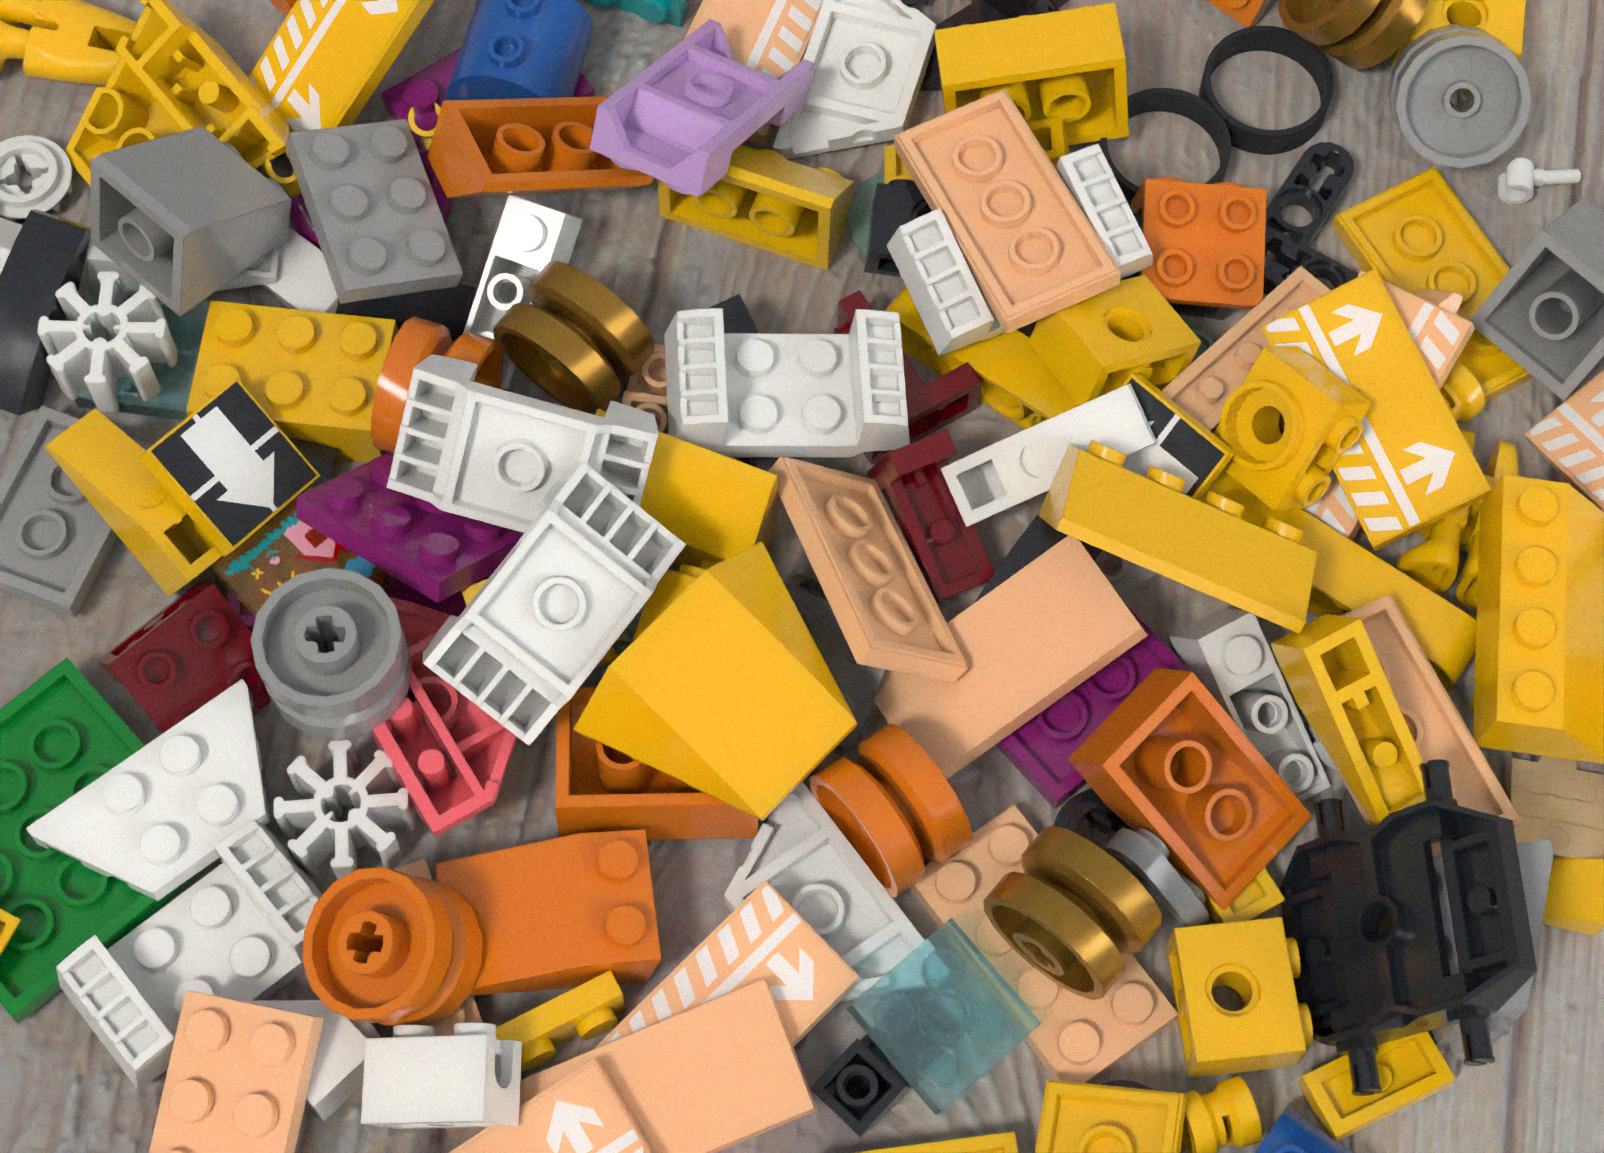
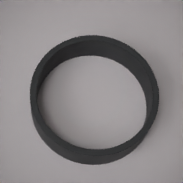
[1199,26,1334,155]
[1099,88,1232,209]

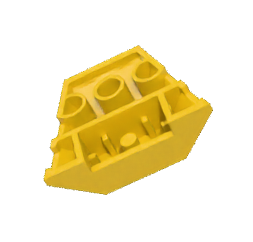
[64,0,290,187]
[573,541,858,821]

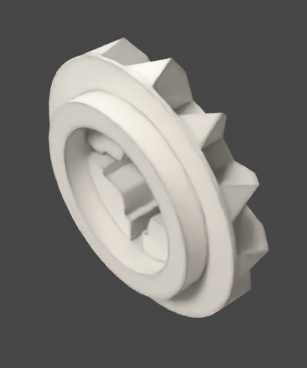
[0,135,74,222]

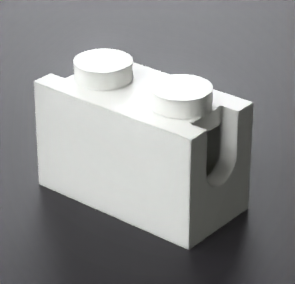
[361,1023,522,1129]

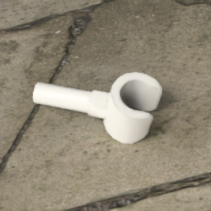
[1498,158,1581,204]

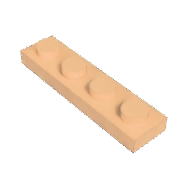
[1162,266,1331,433]

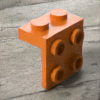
[1131,177,1267,310]

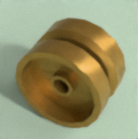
[1279,0,1429,70]
[493,260,655,415]
[983,825,1162,1000]

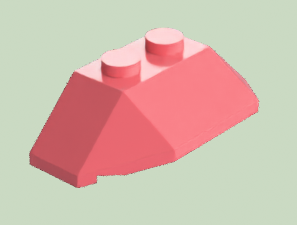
[369,597,518,837]

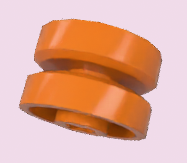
[371,316,504,454]
[810,724,973,897]
[303,867,482,1027]

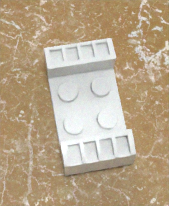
[887,144,1153,356]
[664,308,910,457]
[386,354,659,533]
[422,461,686,746]
[56,819,322,1090]

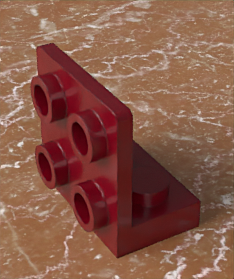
[97,581,272,734]

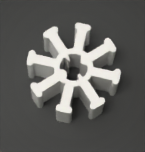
[37,271,178,412]
[274,740,416,880]

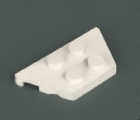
[773,0,937,160]
[26,679,270,901]
[724,781,950,1002]

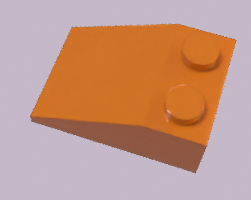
[1067,668,1312,910]
[435,829,661,996]

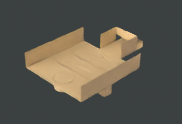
[1505,751,1604,859]

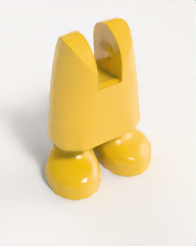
[0,0,137,86]
[1396,429,1519,611]

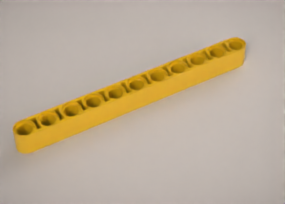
[885,285,1477,691]

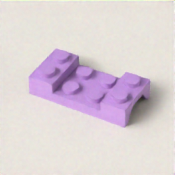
[590,19,815,198]

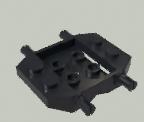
[1279,759,1537,1096]

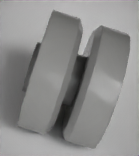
[1387,24,1532,169]
[251,568,413,740]

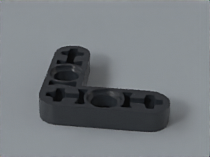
[1263,142,1359,295]

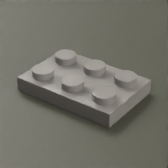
[285,119,463,304]
[0,405,152,618]

